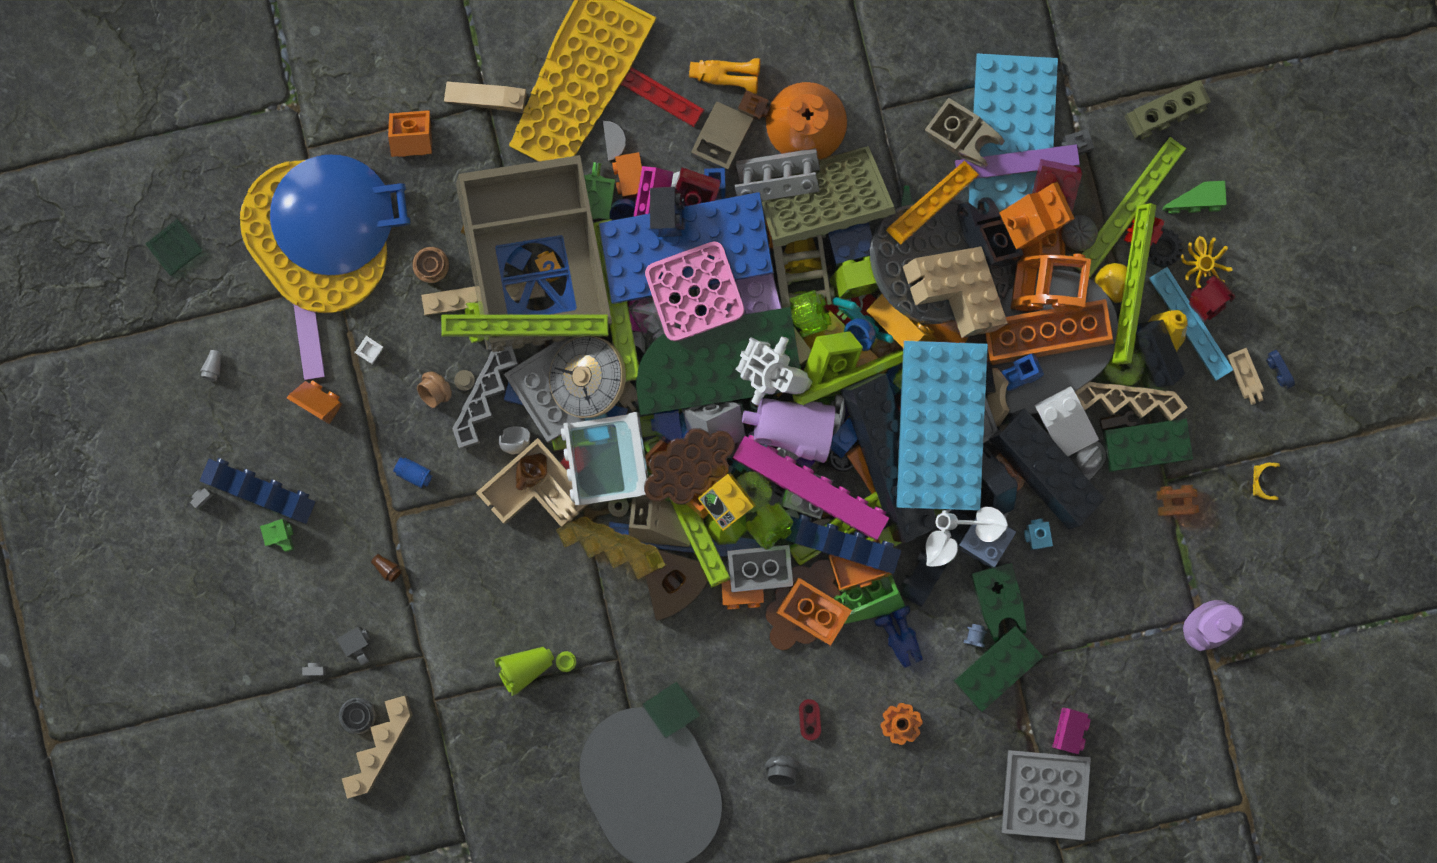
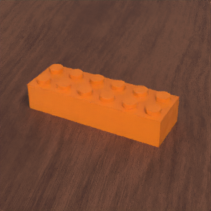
[986,299,1114,365]

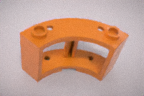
[1010,254,1091,312]

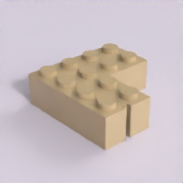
[903,247,1008,338]
[476,438,589,528]

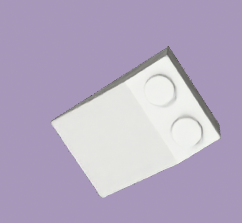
[1034,386,1099,456]

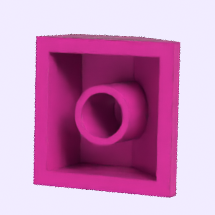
[1052,708,1090,754]

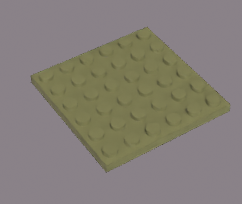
[752,146,896,247]

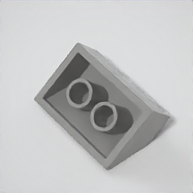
[727,545,793,592]

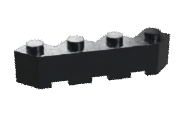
[900,507,981,607]

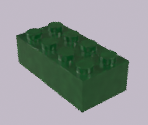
[1103,418,1193,472]
[953,626,1043,712]

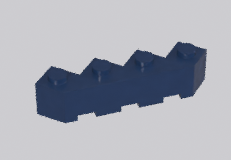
[200,458,316,524]
[783,515,901,574]

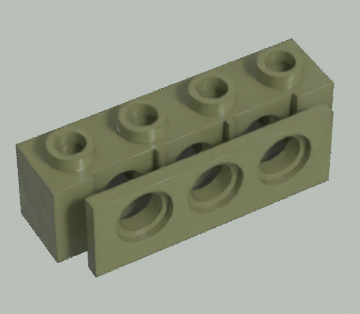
[1125,80,1211,139]

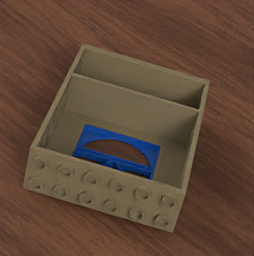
[456,155,612,352]

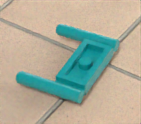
[832,297,894,343]

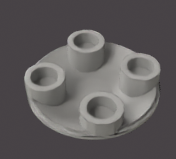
[830,394,846,434]

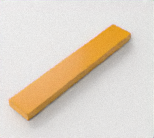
[886,161,979,245]

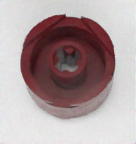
[1188,275,1236,323]

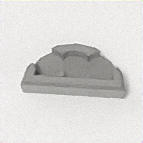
[603,121,626,162]

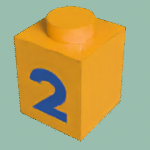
[535,251,563,283]

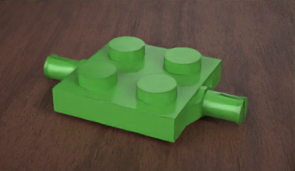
[584,162,615,220]

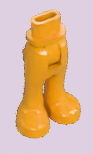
[689,58,761,95]

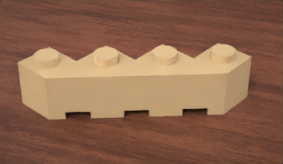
[1075,382,1188,421]
[342,696,412,799]

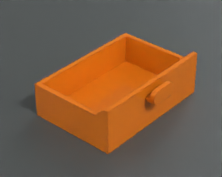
[829,539,892,592]

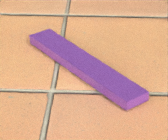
[955,144,1080,179]

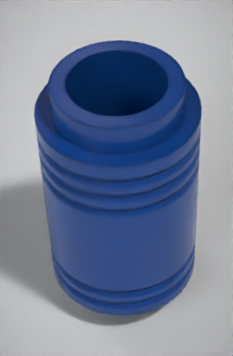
[393,457,432,488]

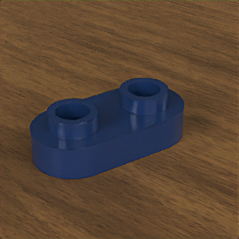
[1266,350,1295,389]

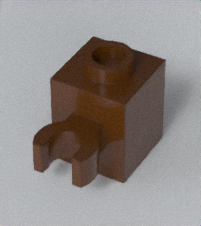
[738,90,770,122]

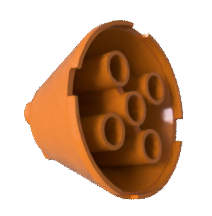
[766,82,847,160]

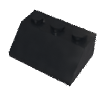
[1135,320,1185,388]

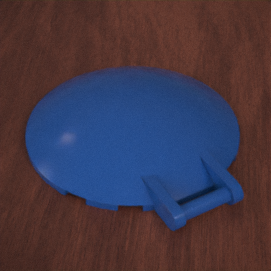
[270,155,411,276]

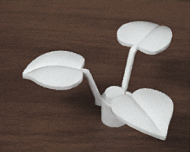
[926,507,1008,566]

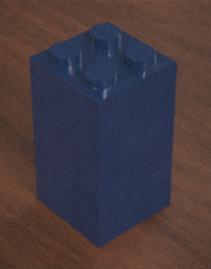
[825,222,872,272]

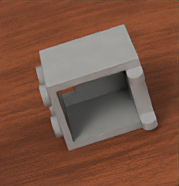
[681,401,746,459]

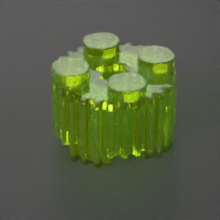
[790,290,832,337]
[1102,350,1145,387]
[736,472,772,514]
[745,502,793,550]

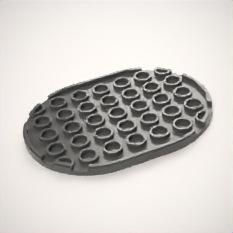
[870,199,1011,324]
[965,270,1118,415]
[580,707,722,863]

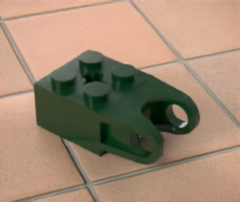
[970,563,1027,642]

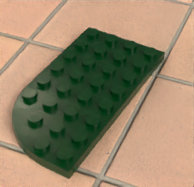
[636,307,801,415]

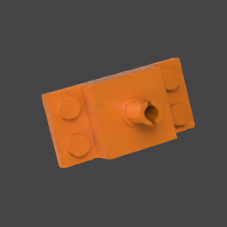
[999,182,1075,251]

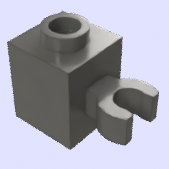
[1061,129,1094,155]
[337,627,371,665]

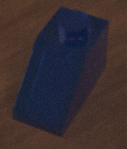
[651,409,683,444]

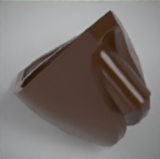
[516,453,547,491]

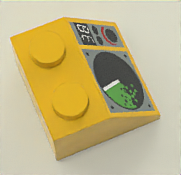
[698,473,756,531]

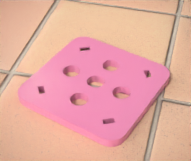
[645,241,744,342]

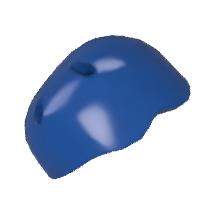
[844,318,876,351]

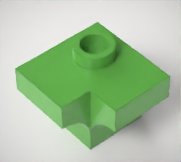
[260,519,295,552]

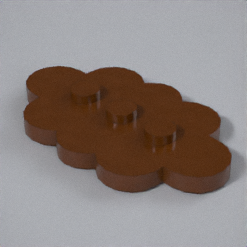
[644,428,735,504]
[765,560,840,650]

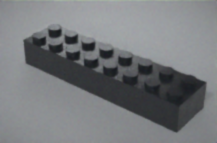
[840,374,937,543]

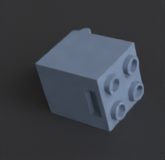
[958,517,1016,569]

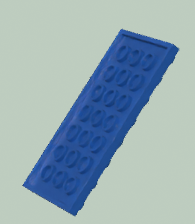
[599,192,774,304]

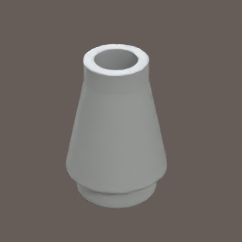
[200,350,222,382]

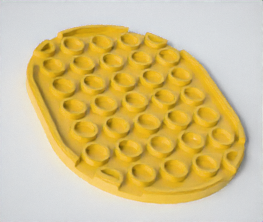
[240,160,387,313]

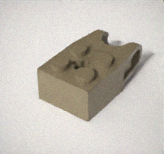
[925,98,1005,168]

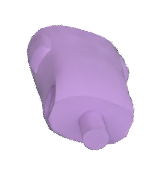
[742,399,835,463]
[1183,600,1244,651]

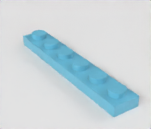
[1149,267,1233,381]

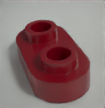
[799,699,821,741]

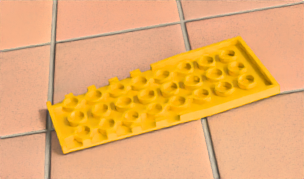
[509,0,656,162]

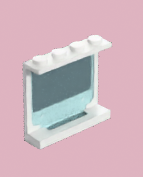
[561,412,648,505]

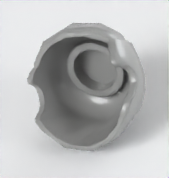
[499,426,530,455]

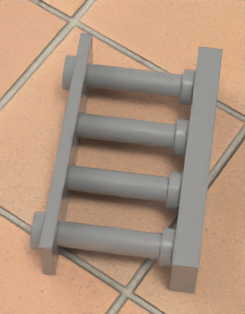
[735,148,820,201]

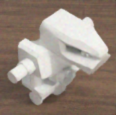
[736,336,812,405]

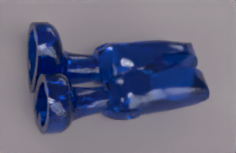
[874,605,923,669]

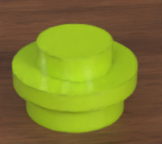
[556,651,576,672]

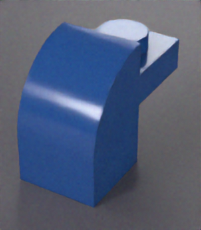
[1001,354,1044,391]

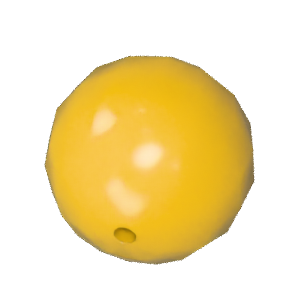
[1095,263,1127,303]

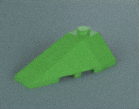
[833,575,905,624]

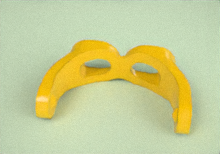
[1253,463,1280,500]

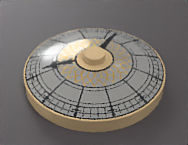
[549,336,626,418]

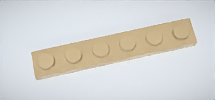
[421,281,546,316]

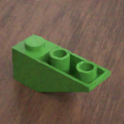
[1162,181,1226,214]

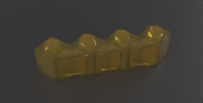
[556,516,665,579]

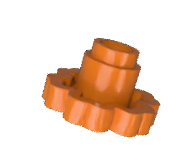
[880,703,923,745]

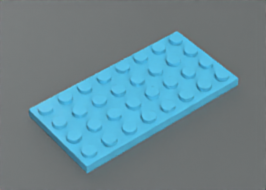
[969,54,1058,212]
[897,341,988,510]

